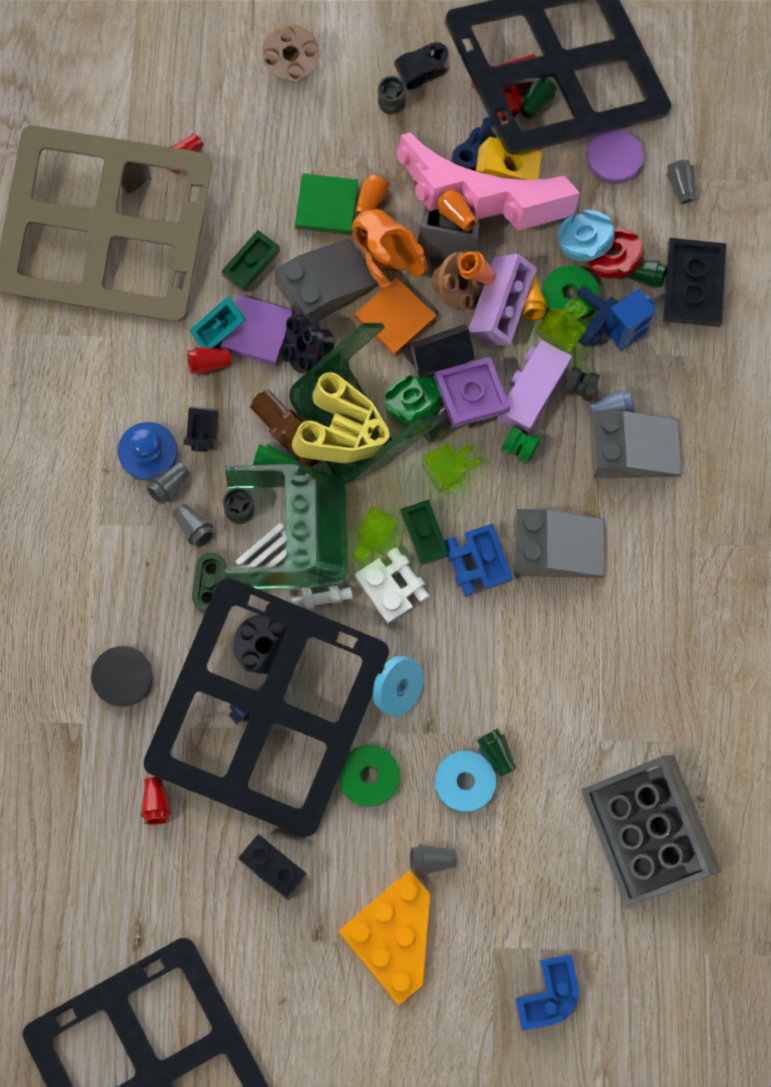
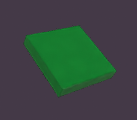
[295,173,358,235]

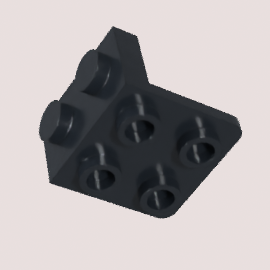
[403,324,475,378]

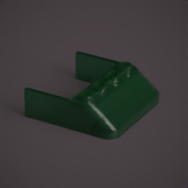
[289,323,442,484]
[224,464,348,589]

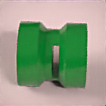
[501,425,541,464]

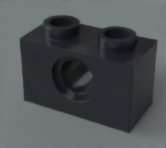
[238,834,308,901]

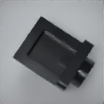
[184,406,220,452]

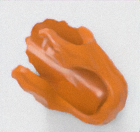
[351,209,427,288]

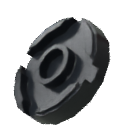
[91,646,153,707]

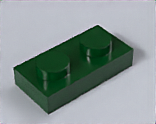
[221,230,280,292]
[400,499,449,566]

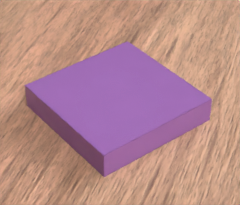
[220,295,294,366]
[434,357,510,428]

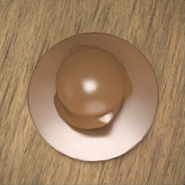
[263,24,319,81]
[432,252,484,310]

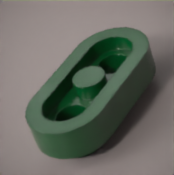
[192,553,227,613]

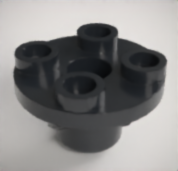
[281,314,335,373]
[233,615,286,674]

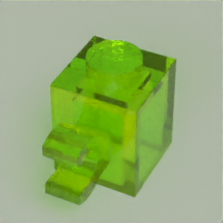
[535,299,588,352]
[422,442,481,494]
[353,506,398,564]

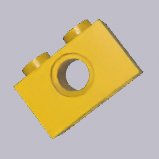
[476,137,542,180]

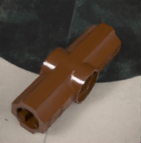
[250,389,322,468]

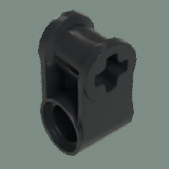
[394,42,449,90]

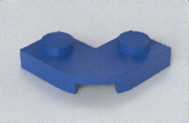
[515,954,579,1031]

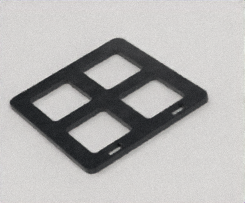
[445,0,672,155]
[143,578,389,837]
[22,938,269,1087]

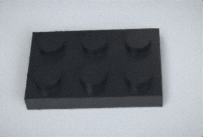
[663,238,726,327]

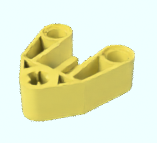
[292,372,389,463]

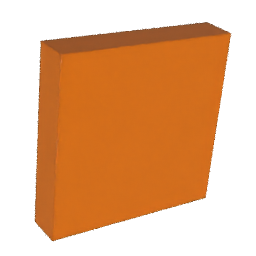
[355,277,436,357]

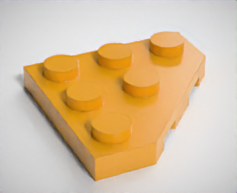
[338,870,430,1006]

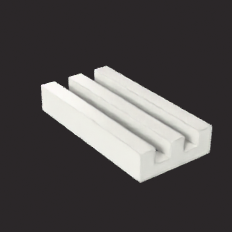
[235,523,300,585]

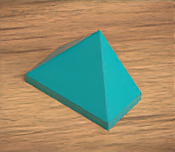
[189,296,247,349]

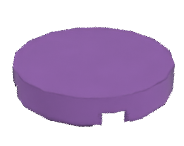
[586,129,643,184]

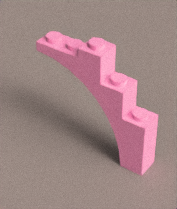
[397,133,580,231]

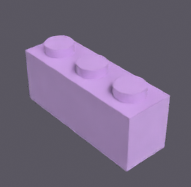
[469,254,537,347]
[497,340,572,435]

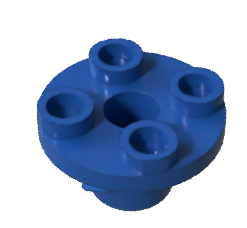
[118,422,177,480]

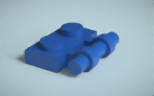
[445,524,513,597]

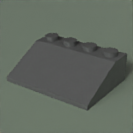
[581,755,721,908]

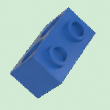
[603,289,657,351]

